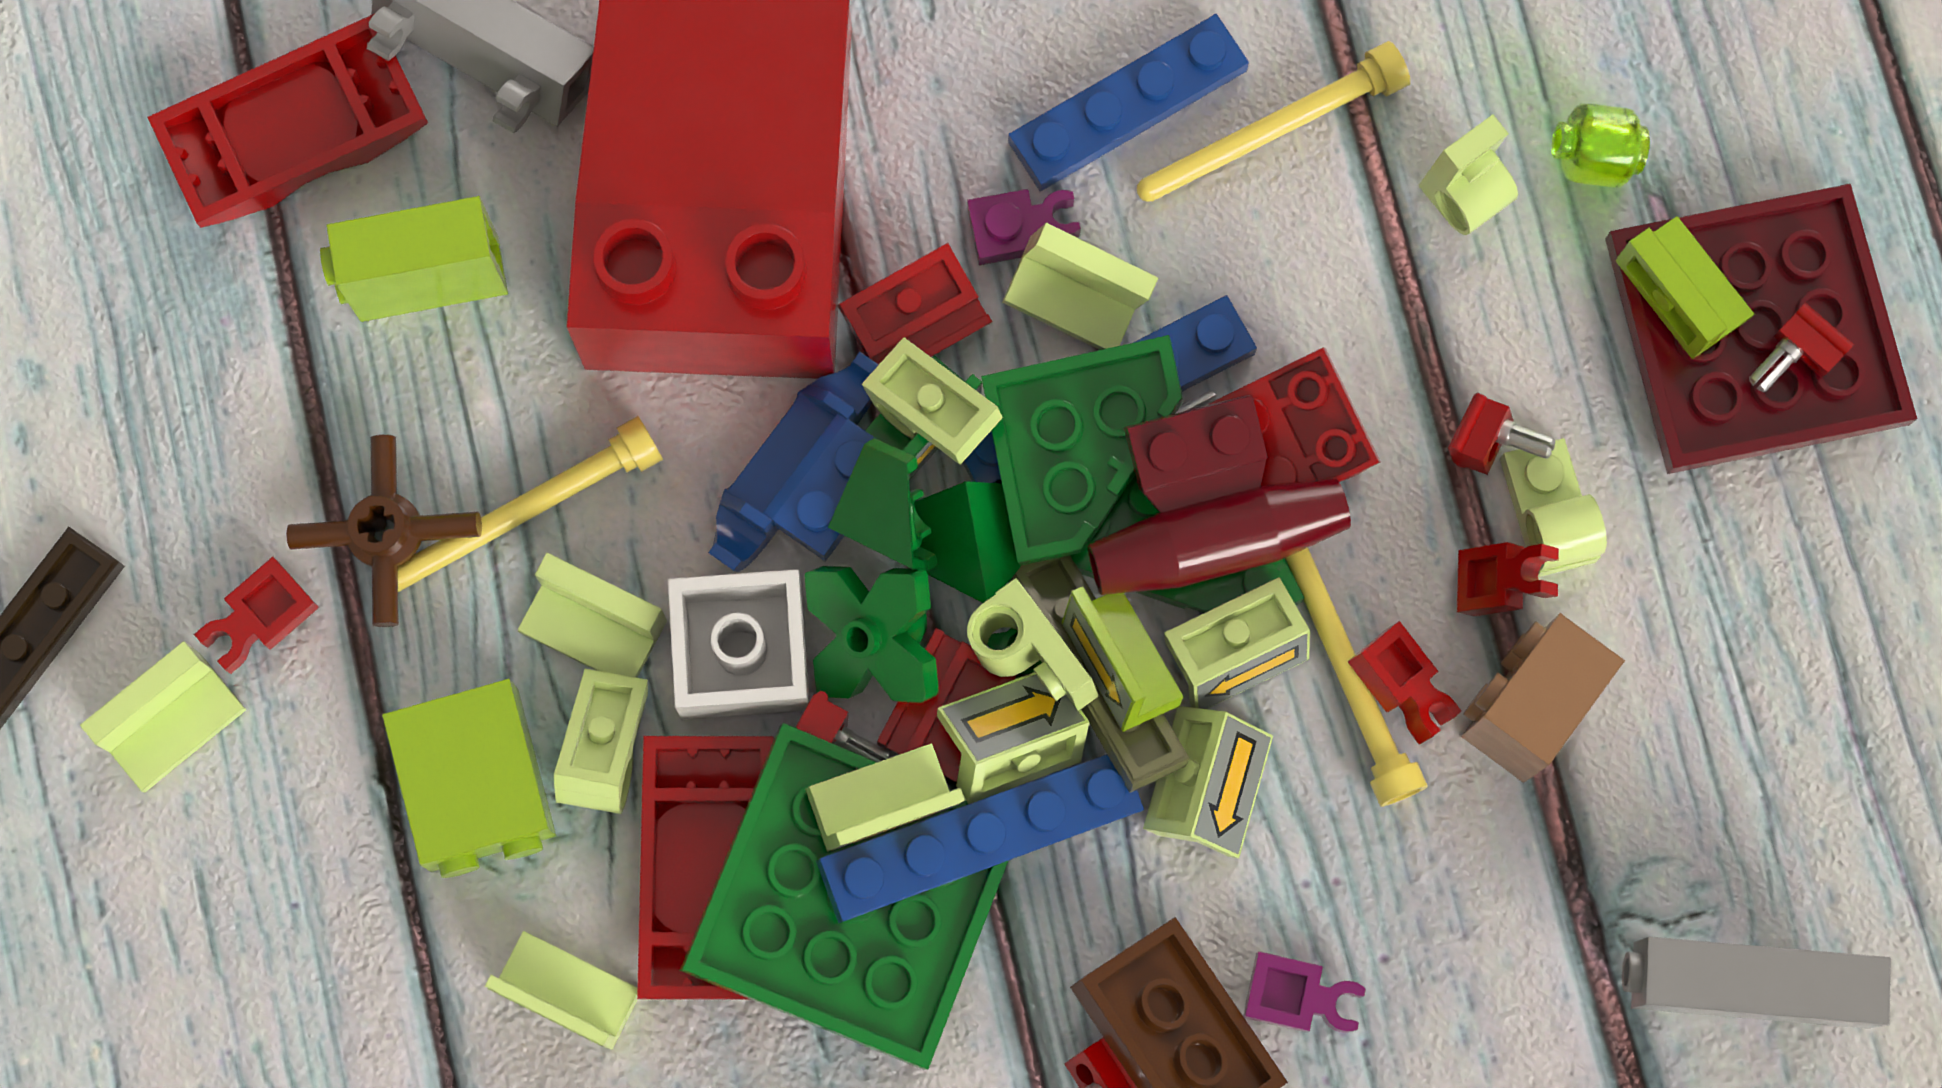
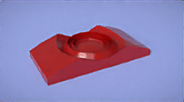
[147,13,428,228]
[637,736,774,1000]

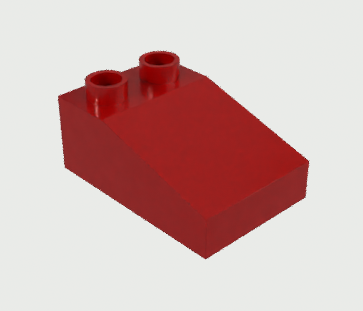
[567,0,852,379]

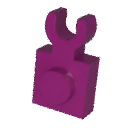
[967,189,1081,266]
[1243,951,1366,1033]

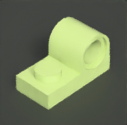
[1418,114,1518,235]
[862,338,1003,465]
[1499,438,1607,577]
[967,578,1099,711]
[554,669,648,814]

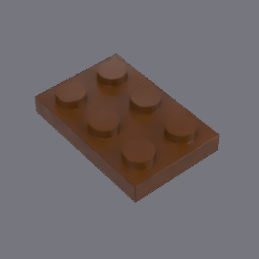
[1070,917,1288,1088]

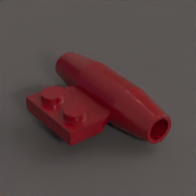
[1087,395,1351,595]

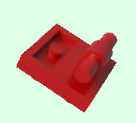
[1209,347,1381,486]

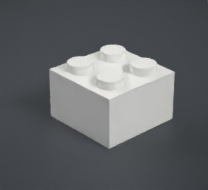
[668,569,810,720]

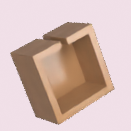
[1461,613,1625,783]

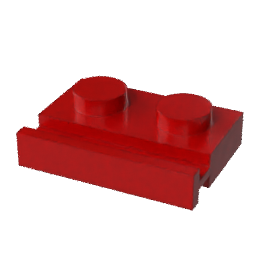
[837,243,993,364]
[877,628,1018,785]

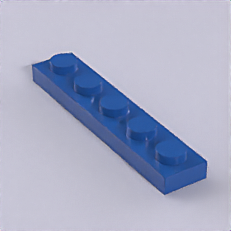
[962,295,1257,484]
[816,754,1144,923]

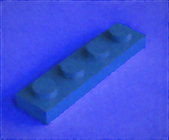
[1008,13,1249,192]

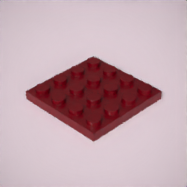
[1605,183,1917,474]

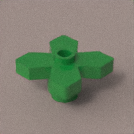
[804,566,939,703]

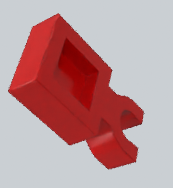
[1457,542,1559,616]
[193,557,320,674]
[1348,621,1462,745]

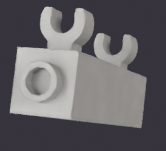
[367,0,594,133]
[1622,937,1891,1029]

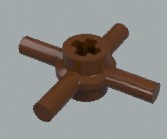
[286,434,482,627]

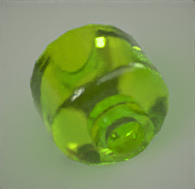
[1551,103,1650,188]

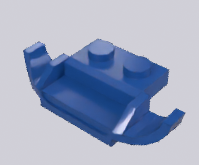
[708,352,879,572]

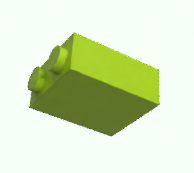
[320,196,508,322]
[382,679,557,878]

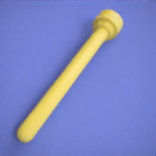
[1136,41,1411,202]
[398,415,663,592]
[1285,548,1428,807]

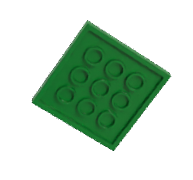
[680,723,1008,1070]

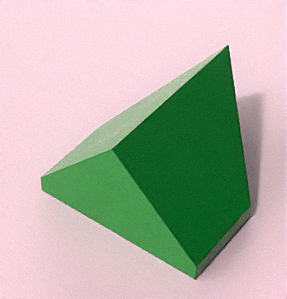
[828,438,938,571]
[914,481,1021,603]

